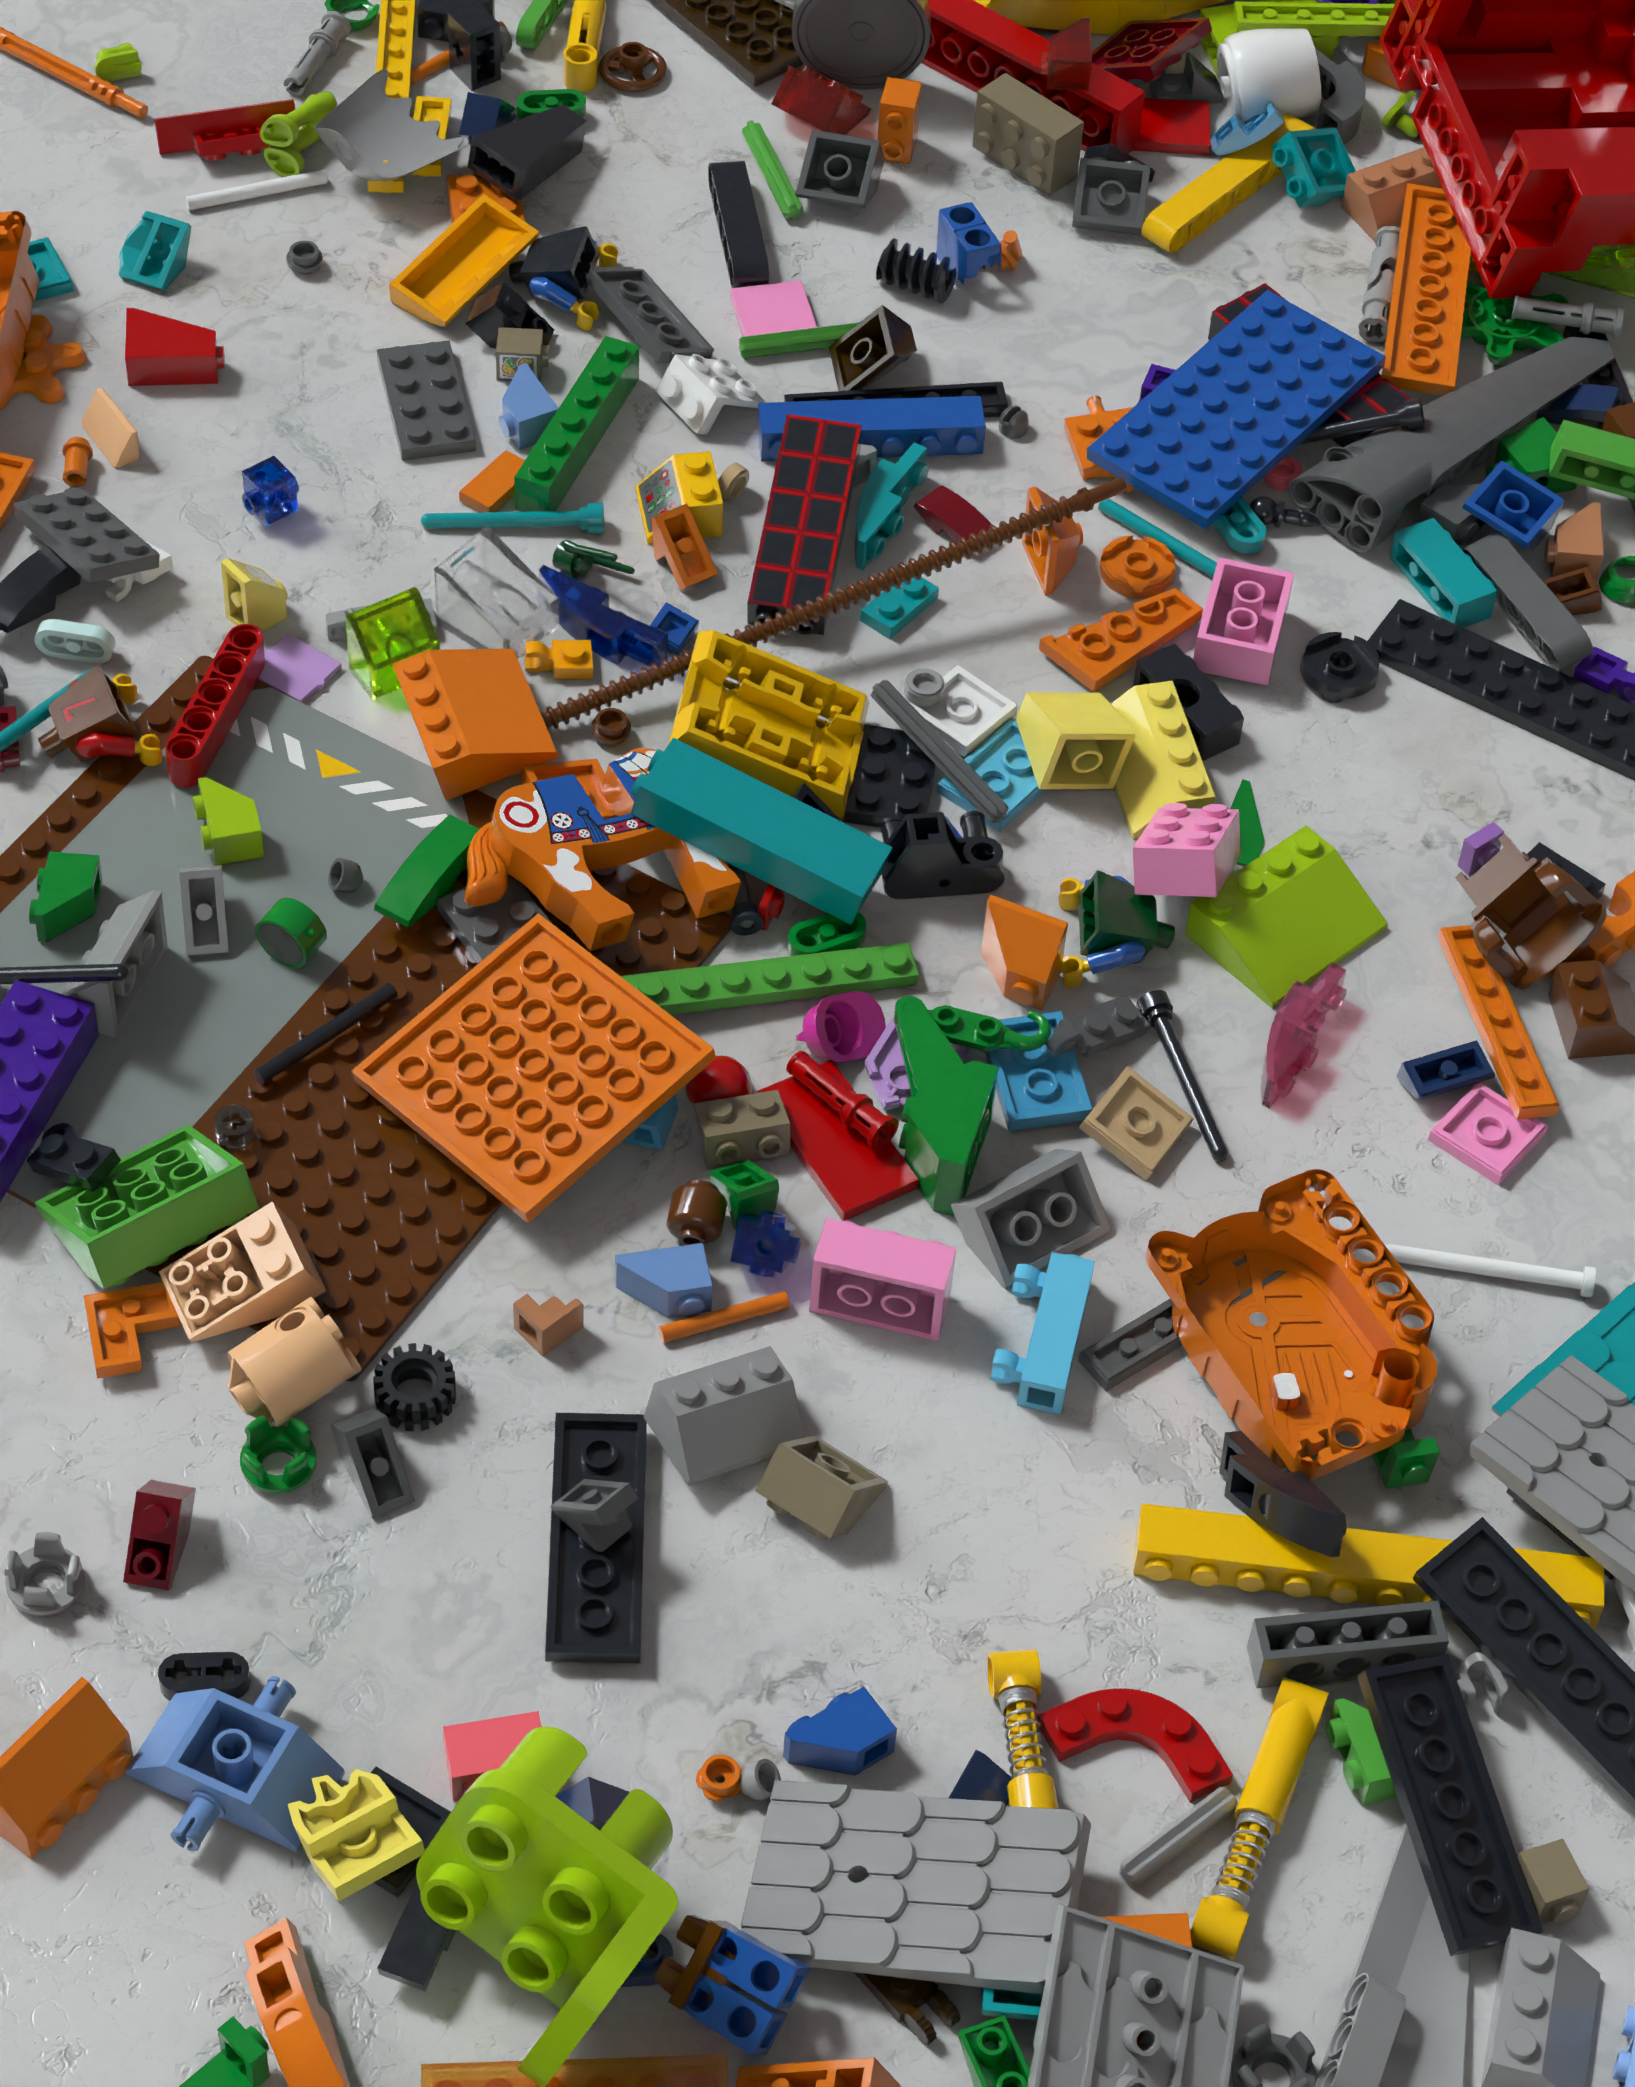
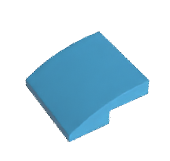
[1210,102,1284,156]

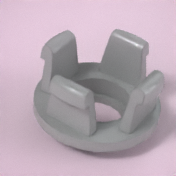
[4,1532,85,1616]

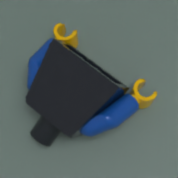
[509,226,618,331]

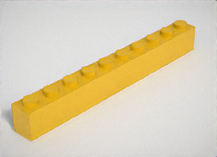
[1133,1503,1604,1630]

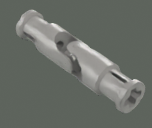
[1358,226,1400,342]

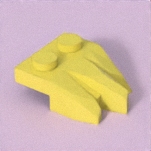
[287,1769,425,1902]

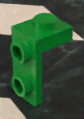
[1372,1429,1440,1489]
[179,2016,270,2087]

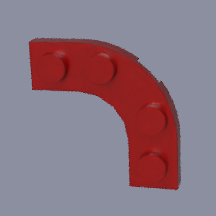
[1036,1688,1233,1802]

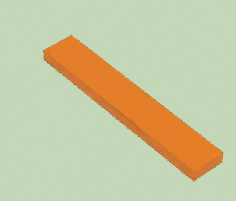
[1437,925,1559,1120]

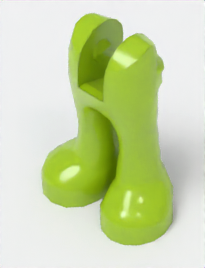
[260,91,337,177]

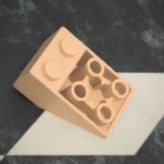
[159,1202,326,1342]

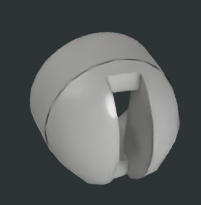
[739,1759,781,1801]

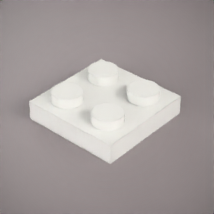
[910,665,1017,757]

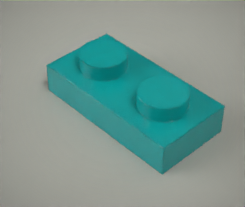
[860,577,939,639]

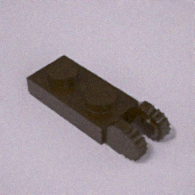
[853,1972,961,2045]

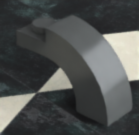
[1315,48,1366,145]

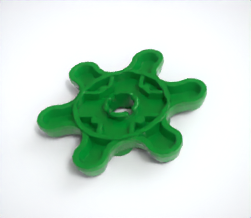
[1461,280,1569,365]

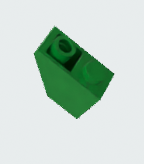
[29,851,103,942]

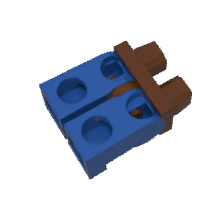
[654,1915,812,2056]

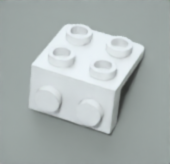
[655,354,765,435]

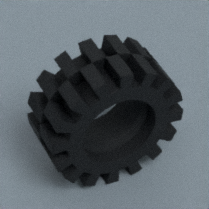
[373,1343,456,1431]

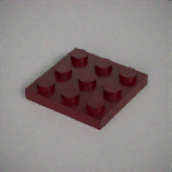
[1083,18,1212,82]

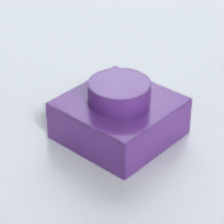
[1457,822,1505,876]

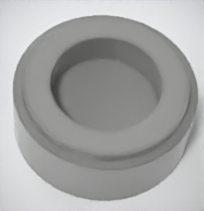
[904,669,945,707]

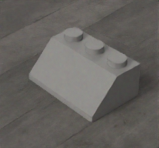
[63,890,168,1038]
[951,1149,1112,1287]
[644,1346,805,1485]
[1481,1928,1601,2087]

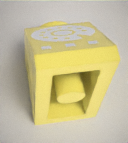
[221,558,288,632]

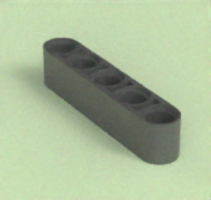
[1463,531,1593,672]

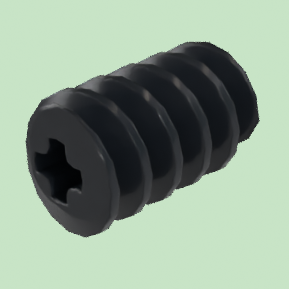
[876,238,957,304]

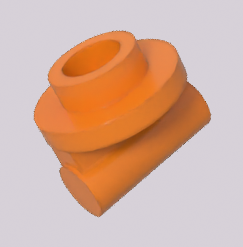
[994,230,1023,271]

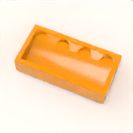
[389,194,539,327]

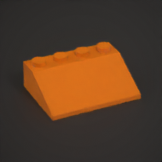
[392,648,559,801]

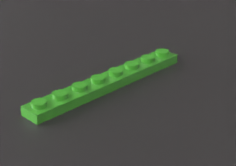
[621,942,919,1015]

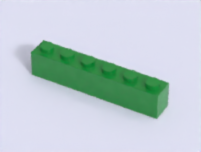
[514,336,640,512]

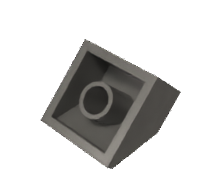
[795,130,885,208]

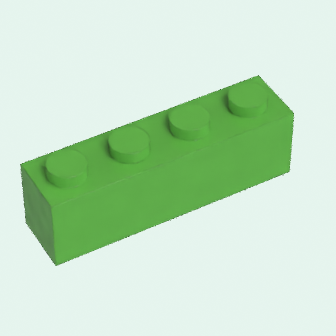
[1549,420,1635,499]

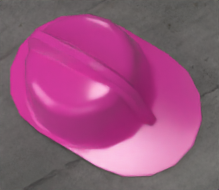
[796,991,886,1063]

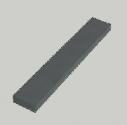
[1078,1252,1287,1391]

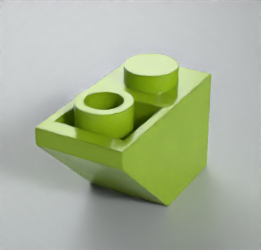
[192,777,264,866]

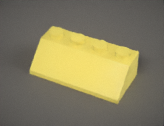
[1111,681,1215,839]

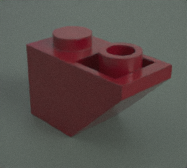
[123,1480,196,1591]

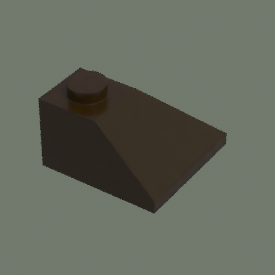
[829,305,917,391]

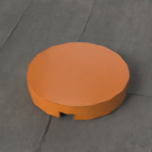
[1099,535,1176,598]

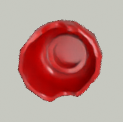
[686,1055,753,1104]

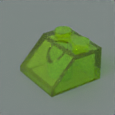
[346,586,440,700]

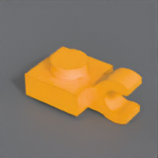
[524,640,593,679]

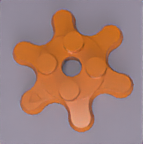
[0,315,87,410]

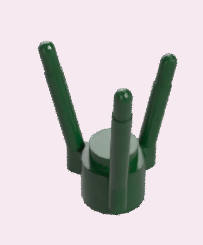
[552,540,635,620]

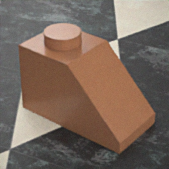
[1544,502,1604,582]

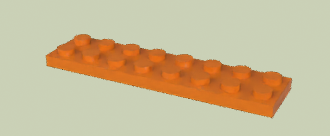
[1381,183,1471,396]

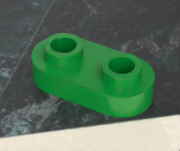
[517,89,586,119]
[787,913,866,956]

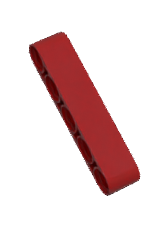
[165,624,265,788]

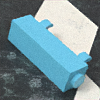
[990,1252,1095,1415]

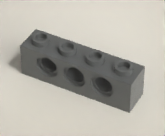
[1247,1601,1449,1688]

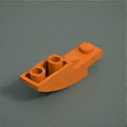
[244,1917,350,2087]

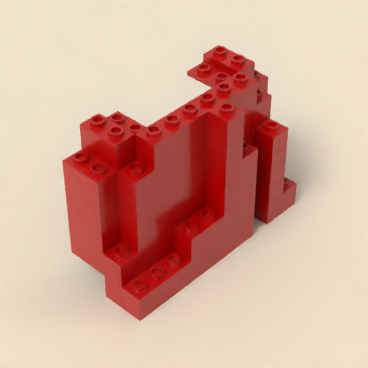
[1379,0,1635,299]

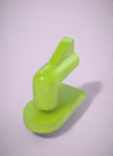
[94,42,142,82]
[1381,91,1419,138]

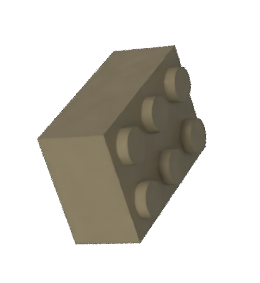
[972,73,1084,196]

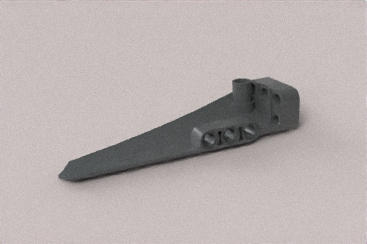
[1288,337,1615,553]

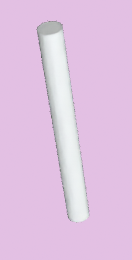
[185,169,327,211]

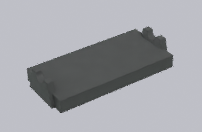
[586,267,714,370]

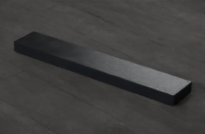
[784,381,1008,418]

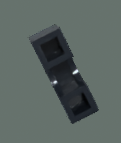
[1133,643,1244,761]

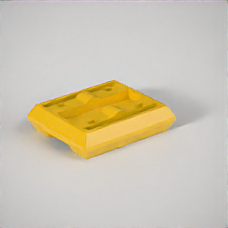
[668,630,869,821]

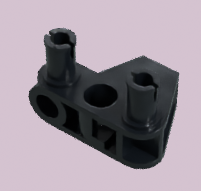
[880,811,1005,899]

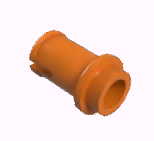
[62,437,93,487]

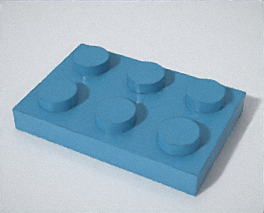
[985,1011,1093,1131]

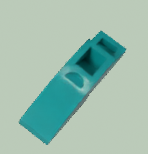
[854,442,929,570]

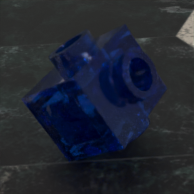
[242,456,299,526]
[730,1211,801,1277]

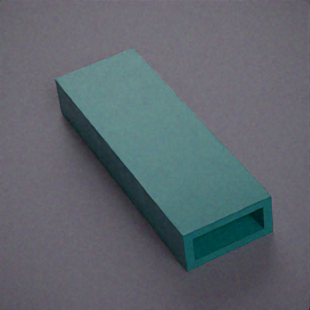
[630,738,893,925]

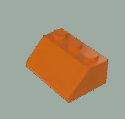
[0,1677,133,1859]

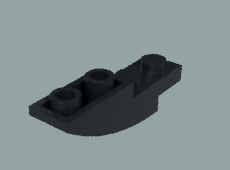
[1219,1431,1347,1557]

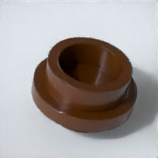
[591,708,631,745]

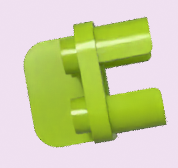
[416,1726,678,2087]

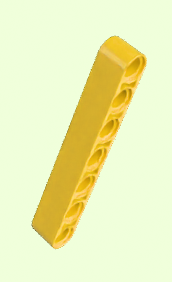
[1141,113,1316,254]

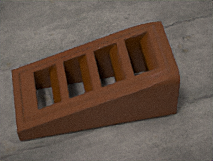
[1542,566,1603,615]

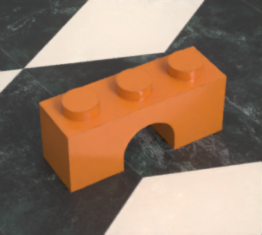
[1571,871,1635,968]

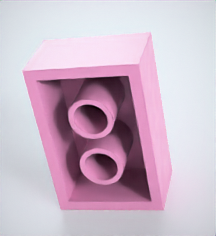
[1193,557,1294,686]
[1133,803,1241,897]
[809,1218,956,1341]

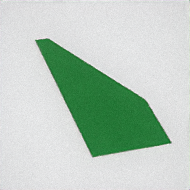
[1230,779,1265,866]

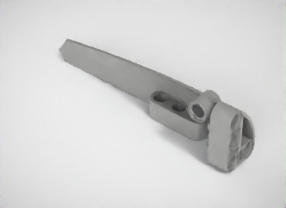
[1315,1822,1471,2087]

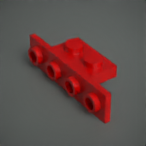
[154,99,295,161]

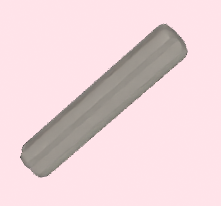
[1119,1787,1238,1887]

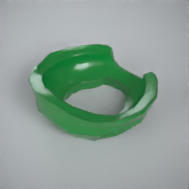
[324,0,380,31]
[1598,556,1635,604]

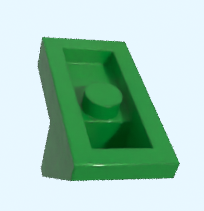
[708,1159,780,1230]

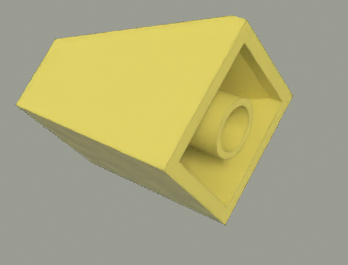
[1016,692,1136,789]

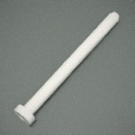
[1385,1244,1596,1297]

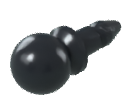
[1249,496,1320,528]

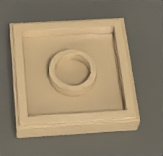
[1079,1066,1195,1181]

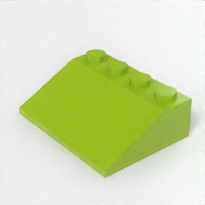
[1185,825,1388,1009]

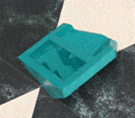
[118,211,192,291]

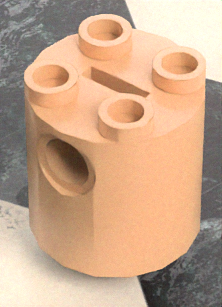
[227,1297,362,1427]

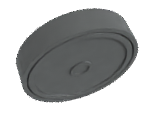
[792,0,931,90]

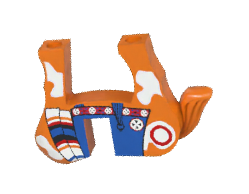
[464,748,741,951]

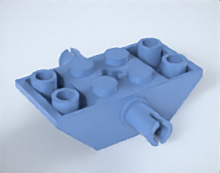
[126,1676,345,1853]

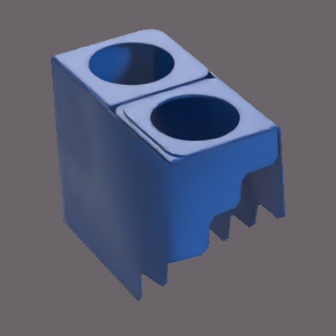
[936,202,1001,286]

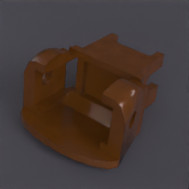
[1455,834,1607,990]

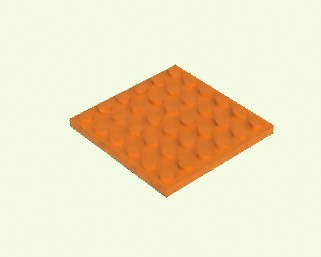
[351,913,716,1223]

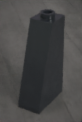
[467,104,587,201]

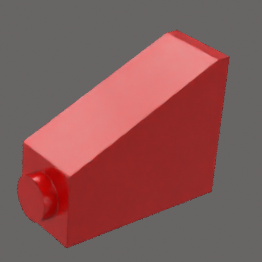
[125,308,225,386]

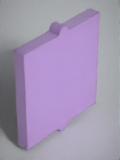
[258,633,342,703]

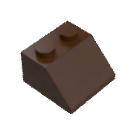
[1548,960,1635,1059]

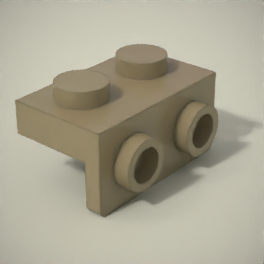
[694,1090,790,1169]

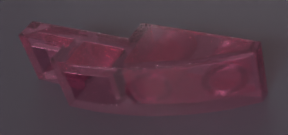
[1261,962,1347,1109]

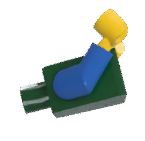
[1058,870,1175,988]

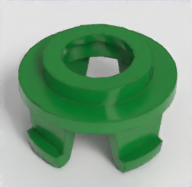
[240,1415,316,1494]

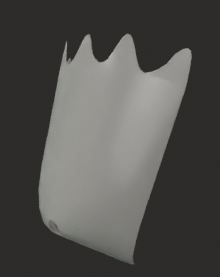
[314,69,471,182]

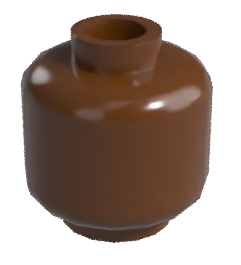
[666,1180,727,1246]

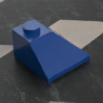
[1462,460,1565,550]

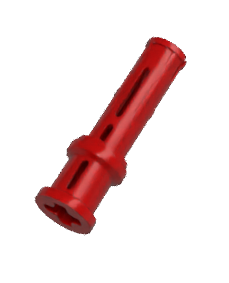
[786,1051,899,1150]

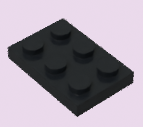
[844,724,936,827]

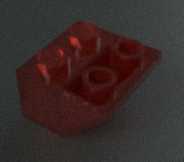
[771,66,871,135]

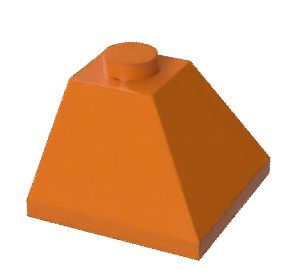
[1022,487,1083,596]
[981,895,1068,1010]

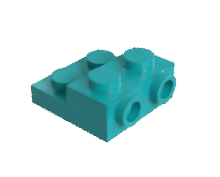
[1271,127,1356,208]

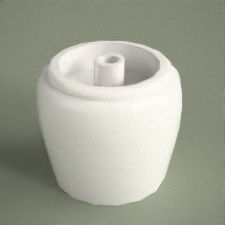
[1217,28,1321,124]

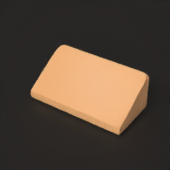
[82,387,140,468]

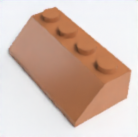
[1341,147,1443,243]

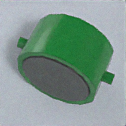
[255,897,327,968]

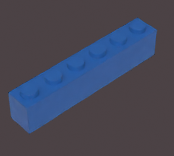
[757,396,986,461]

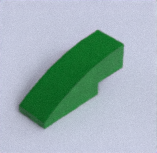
[374,815,479,928]

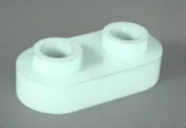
[34,619,116,664]

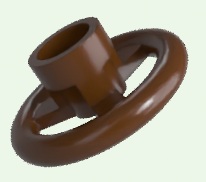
[599,42,667,92]

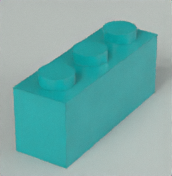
[1390,518,1497,628]

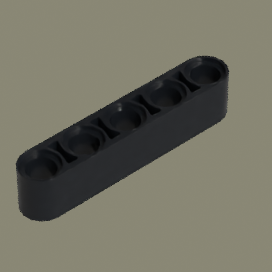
[708,161,769,288]

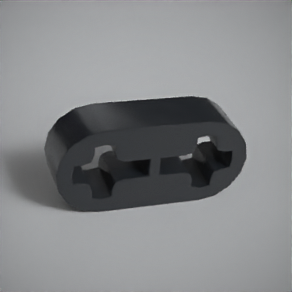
[158,1652,251,1701]

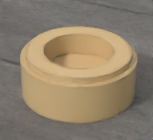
[718,462,750,502]

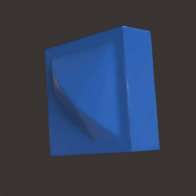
[645,602,699,656]

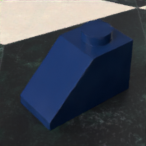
[459,92,517,144]

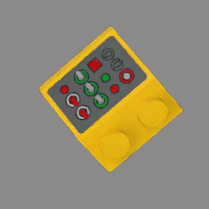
[635,451,723,544]

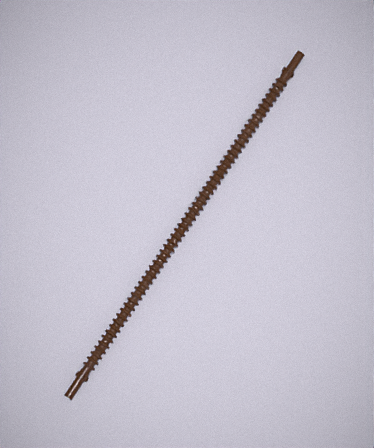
[539,477,1127,730]

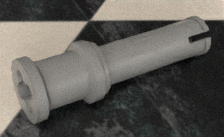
[283,11,351,96]
[1511,295,1625,339]

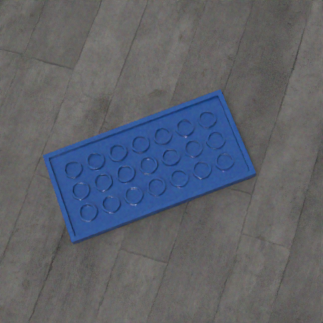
[1086,290,1386,530]

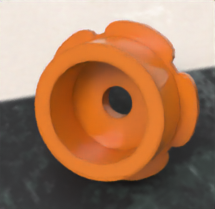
[696,1754,742,1802]

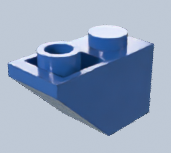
[783,1686,897,1776]

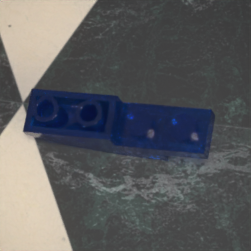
[539,565,668,667]

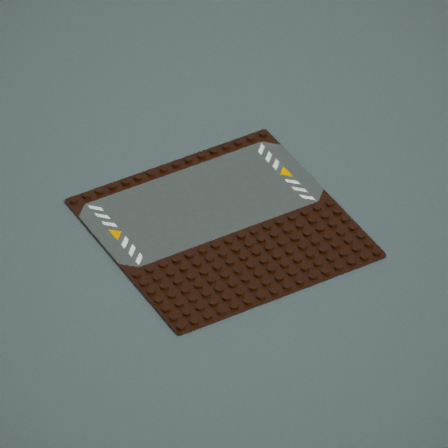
[0,655,733,1382]

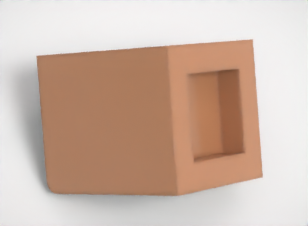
[513,1294,584,1357]

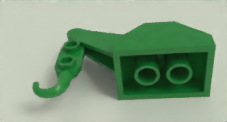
[894,996,1051,1217]

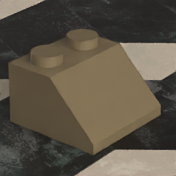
[755,1435,889,1540]

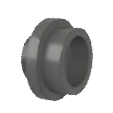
[286,240,323,274]

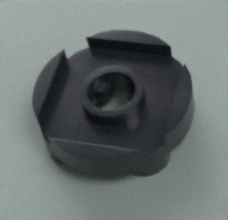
[1300,632,1380,703]

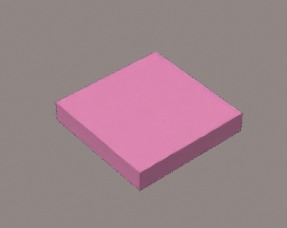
[730,280,817,336]
[1428,1082,1548,1186]

